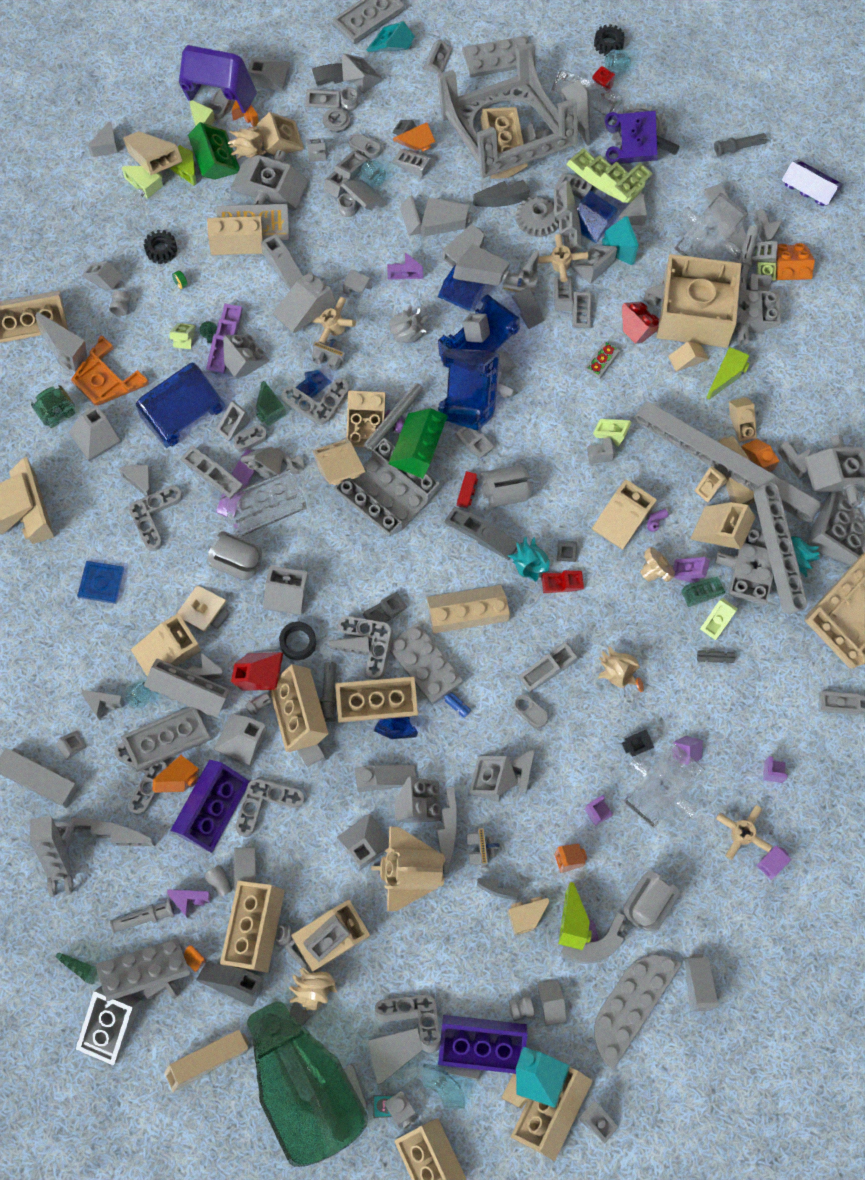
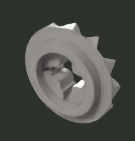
[323,108,350,133]

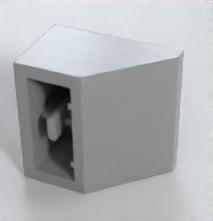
[263,566,309,615]

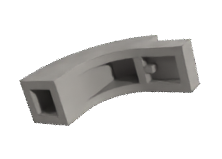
[559,912,626,964]

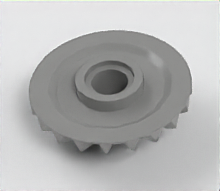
[515,195,559,237]

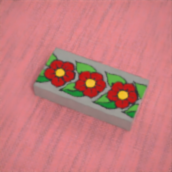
[585,341,620,379]

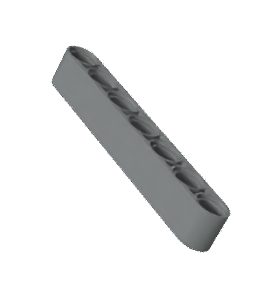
[754,482,807,614]

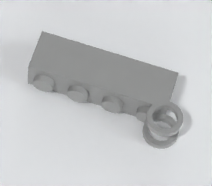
[30,816,72,897]

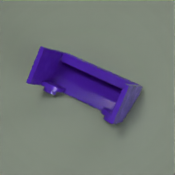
[179,45,258,113]

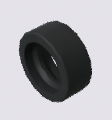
[279,621,316,661]

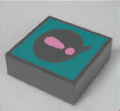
[373,1095,394,1118]

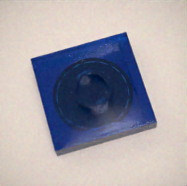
[77,561,124,604]

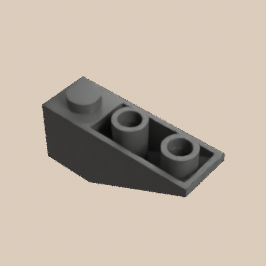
[196,962,263,1007]

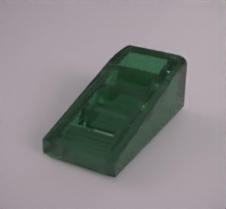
[681,576,726,607]
[55,952,98,985]

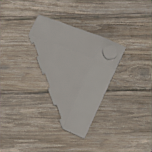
[807,491,865,565]

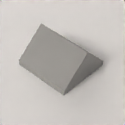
[571,245,617,284]

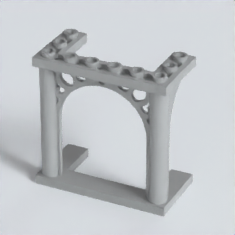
[437,42,578,178]

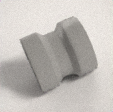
[341,87,358,111]
[338,193,356,217]
[109,291,130,316]
[509,995,534,1021]

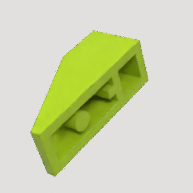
[706,347,750,400]
[558,882,592,950]

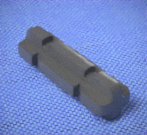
[697,650,735,663]

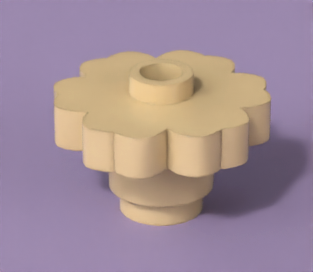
[640,547,675,582]

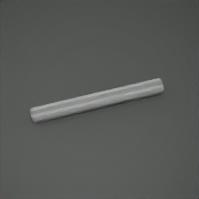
[364,383,423,452]

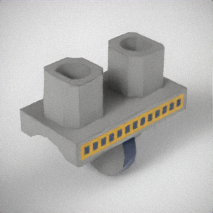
[502,271,538,295]
[312,339,345,371]
[467,828,500,868]

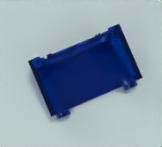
[438,294,520,372]
[438,349,500,431]
[136,362,225,449]

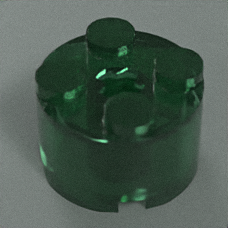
[31,385,75,428]

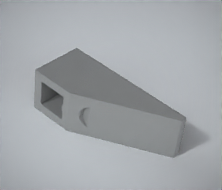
[261,234,303,289]

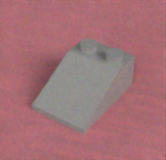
[561,80,591,146]
[273,272,336,334]
[36,312,87,372]
[76,986,142,1065]

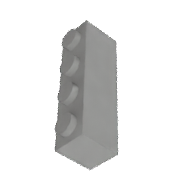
[144,658,230,717]
[0,748,79,808]

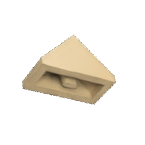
[668,341,708,372]

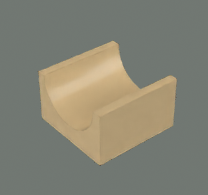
[656,254,741,348]

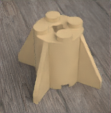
[371,827,445,911]

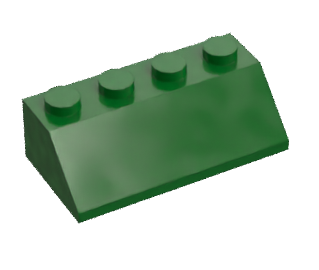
[388,408,448,479]

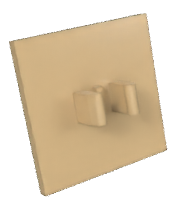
[176,585,227,632]

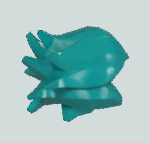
[791,536,820,577]
[508,537,550,582]

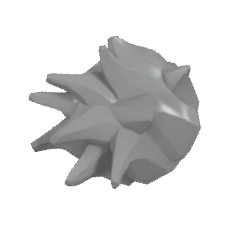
[389,304,429,343]

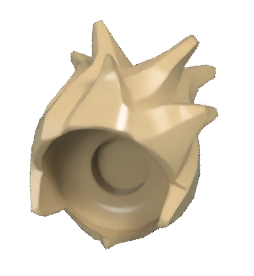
[228,126,266,159]
[598,647,640,688]
[289,968,338,1011]

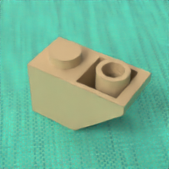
[729,397,757,442]
[507,896,549,936]

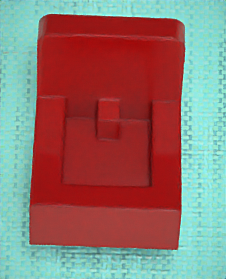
[592,66,615,91]

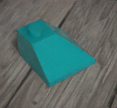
[366,21,415,52]
[602,216,639,265]
[516,1047,570,1108]

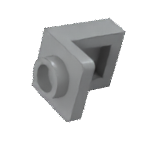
[490,371,516,398]
[143,981,178,1000]
[384,1091,417,1128]

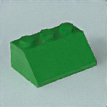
[188,122,240,180]

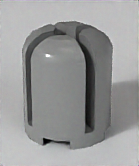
[481,465,532,508]
[207,531,262,581]
[623,871,681,932]

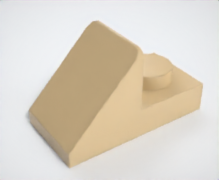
[694,466,728,503]

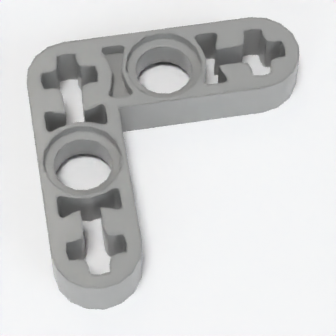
[281,378,349,425]
[129,486,182,551]
[338,616,393,679]
[114,743,167,815]
[236,779,305,837]
[375,995,440,1053]

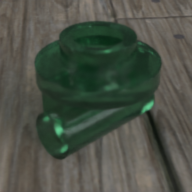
[199,321,217,343]

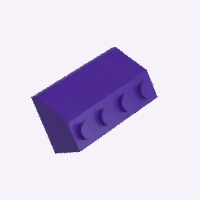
[170,759,250,853]
[438,1015,528,1074]

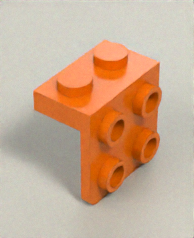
[776,243,815,280]

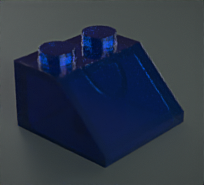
[577,191,618,244]
[438,265,485,312]

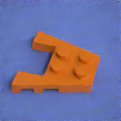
[71,335,149,406]

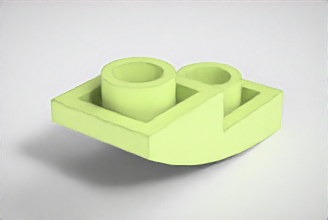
[755,249,776,281]

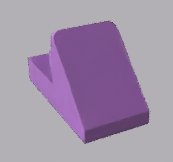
[387,253,423,279]
[673,557,710,584]
[167,889,211,918]

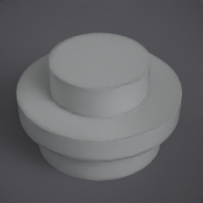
[275,924,292,946]

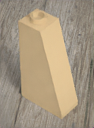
[123,131,182,175]
[718,436,755,506]
[164,1030,249,1092]

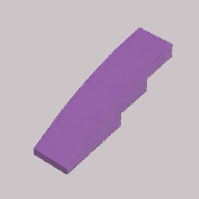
[206,303,243,373]

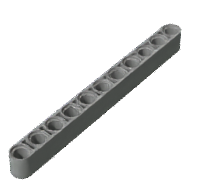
[634,401,821,522]

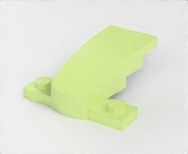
[566,148,653,203]

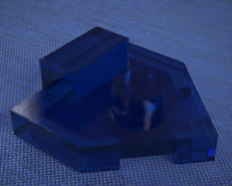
[374,717,418,739]

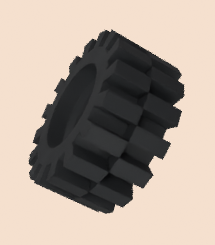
[594,24,625,57]
[144,230,177,264]

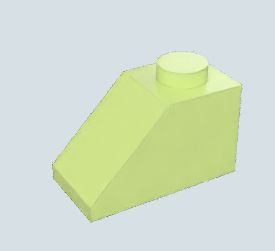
[122,166,163,199]

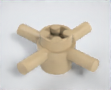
[538,234,588,282]
[311,297,356,345]
[716,805,772,860]

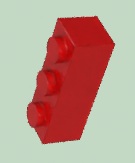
[456,471,479,509]

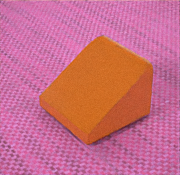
[183,945,206,972]

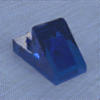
[292,370,331,405]

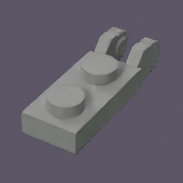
[819,691,865,715]

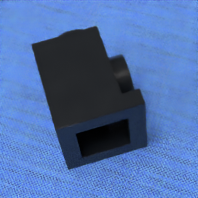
[621,727,654,757]

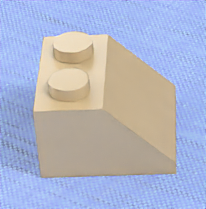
[257,112,304,155]

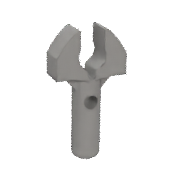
[275,448,304,474]

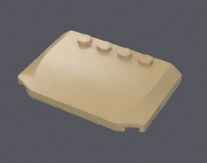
[804,552,865,669]

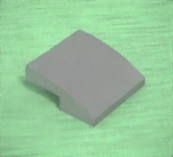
[341,180,387,211]

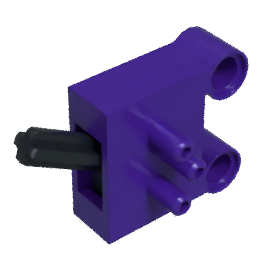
[604,111,680,165]

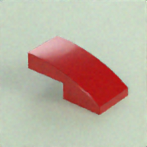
[541,570,584,593]

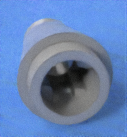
[205,865,232,897]

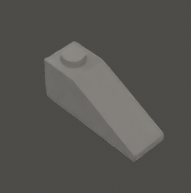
[355,765,416,792]

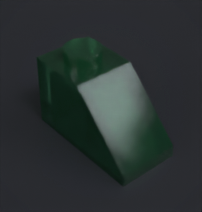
[256,381,286,427]

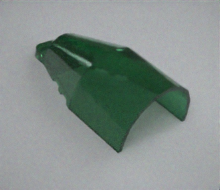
[247,1001,368,1167]

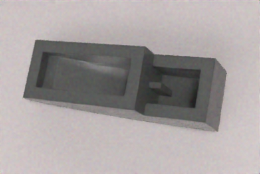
[473,180,530,207]

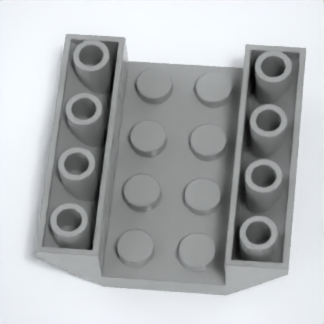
[333,438,440,537]

